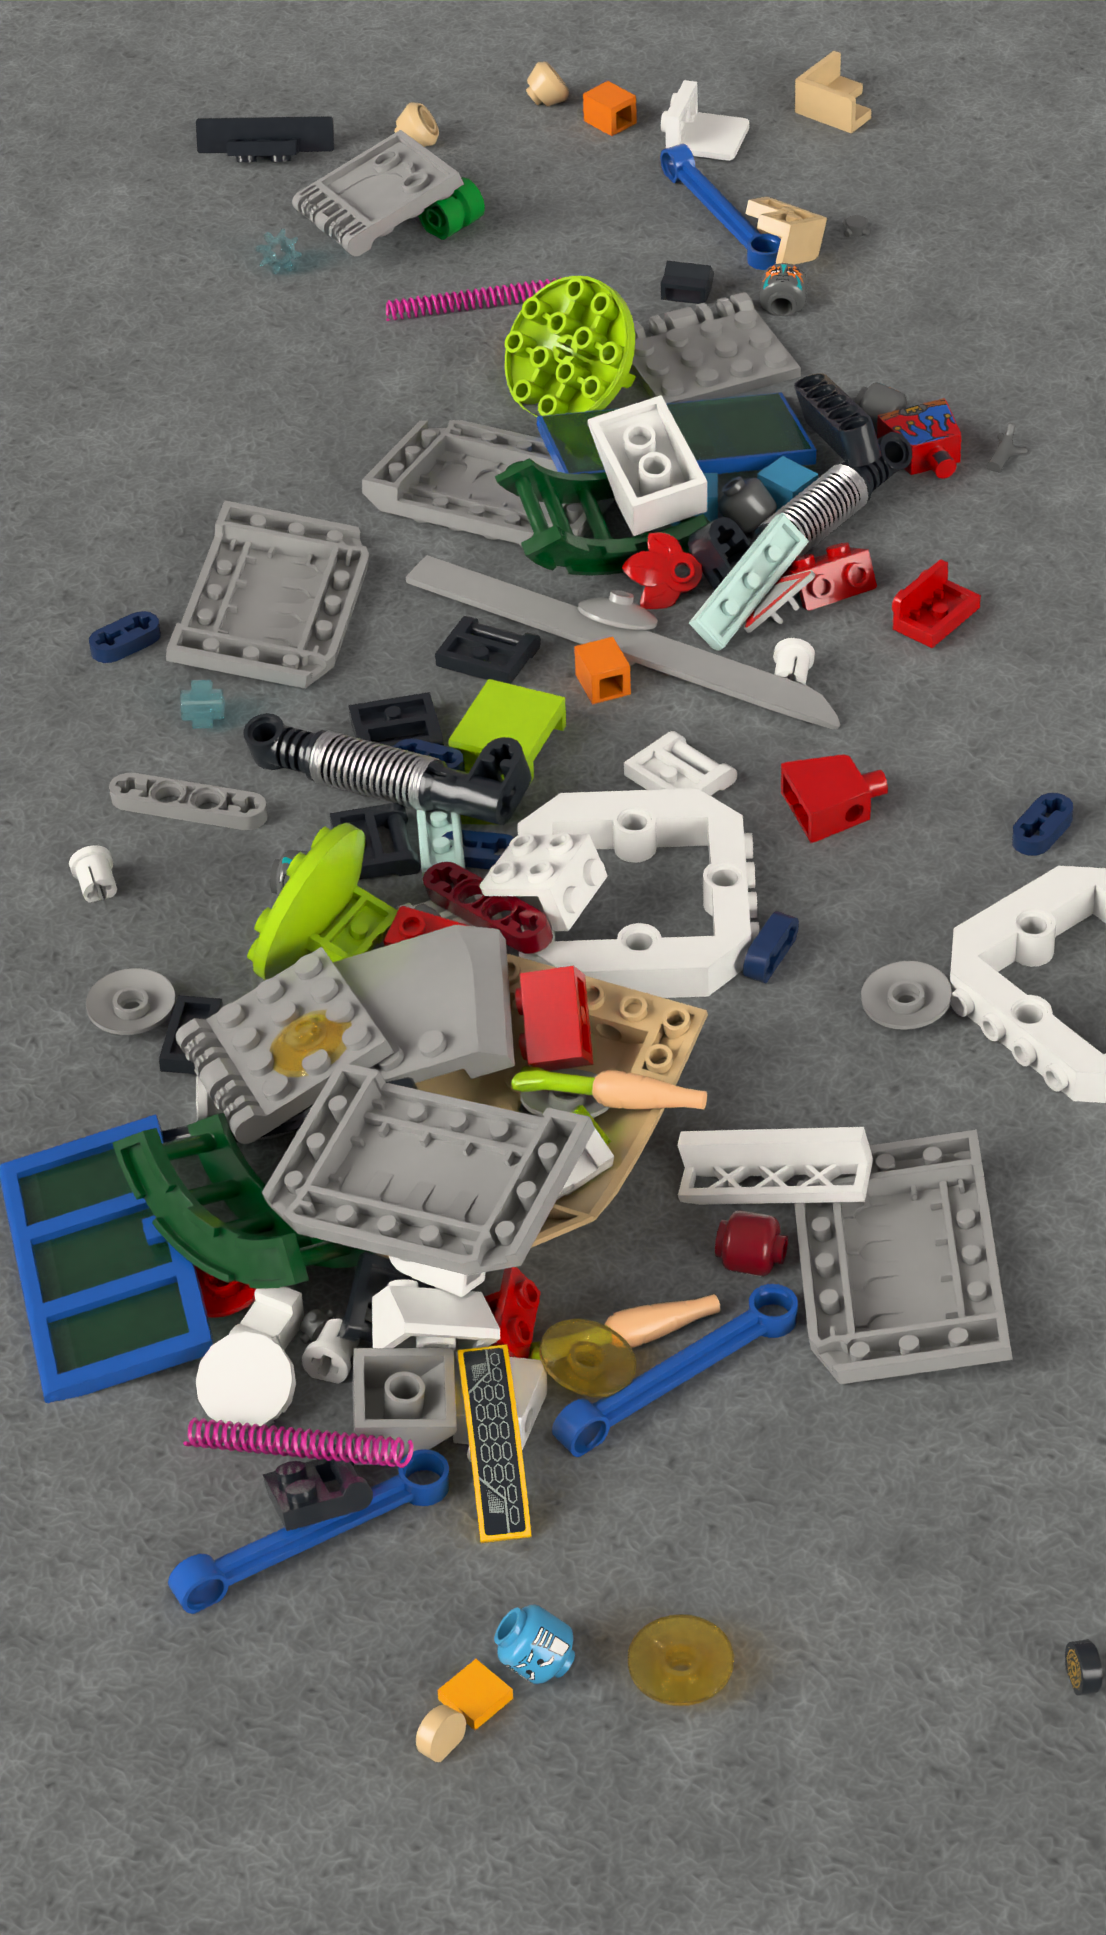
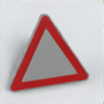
[744,570,816,633]

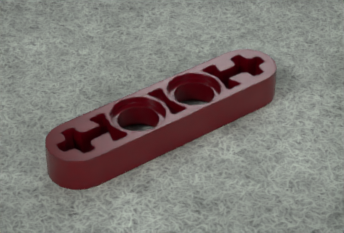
[422,862,553,954]

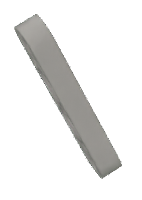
[109,773,268,830]

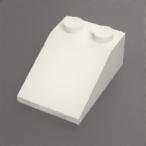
[588,395,707,536]

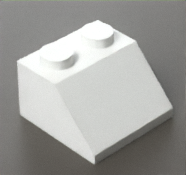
[372,1280,500,1351]

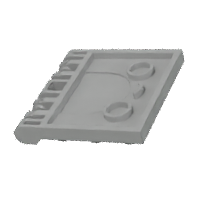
[292,130,464,256]
[630,292,801,403]
[176,947,394,1144]

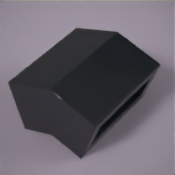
[660,260,714,304]

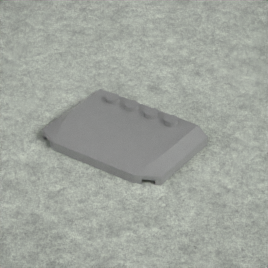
[362,420,615,546]
[166,500,369,689]
[257,925,515,1140]
[262,1062,595,1275]
[794,1129,1013,1384]

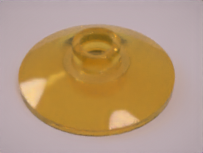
[269,1009,352,1077]
[539,1319,636,1397]
[627,1614,734,1706]

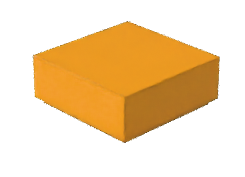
[437,1659,513,1730]

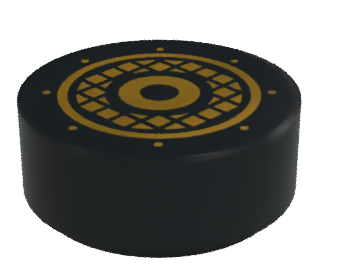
[1065,1639,1103,1696]

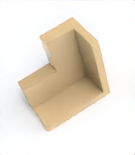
[795,51,871,133]
[746,197,827,265]

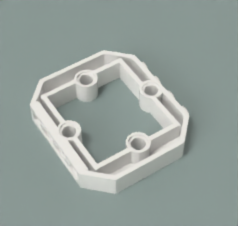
[518,788,759,998]
[950,866,1106,1103]

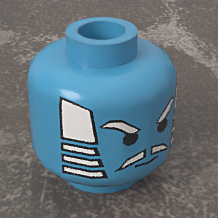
[494,1604,575,1684]

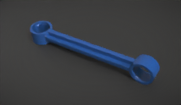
[660,143,781,270]
[552,1284,798,1457]
[168,1449,450,1614]

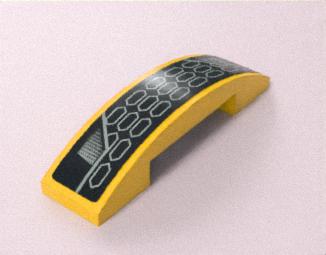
[457,1345,532,1543]

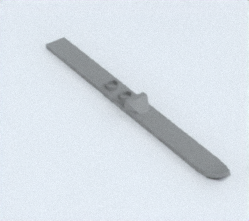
[406,555,840,729]

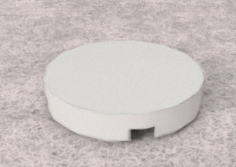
[196,1332,296,1432]

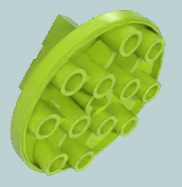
[505,276,636,417]
[247,823,398,980]

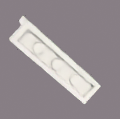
[677,1127,873,1205]

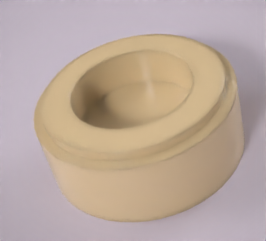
[416,1705,466,1762]

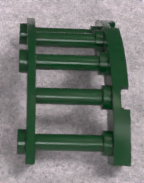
[495,458,710,576]
[112,1112,373,1289]

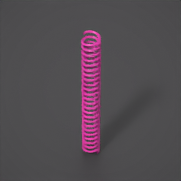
[386,277,561,321]
[183,1417,413,1468]

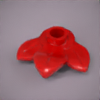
[622,532,702,609]

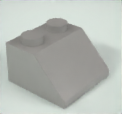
[352,1348,457,1465]

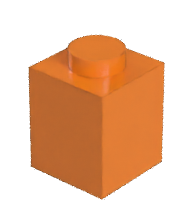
[583,81,637,136]
[574,636,631,705]

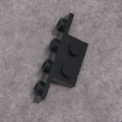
[196,116,335,162]

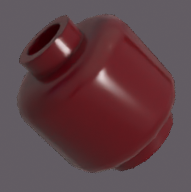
[715,1210,788,1277]

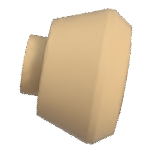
[526,62,569,106]
[395,102,439,147]

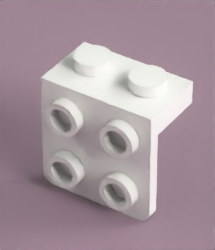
[661,80,749,160]
[480,833,607,931]

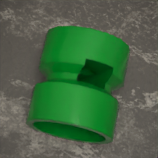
[418,177,485,240]

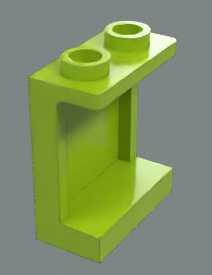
[448,679,566,783]

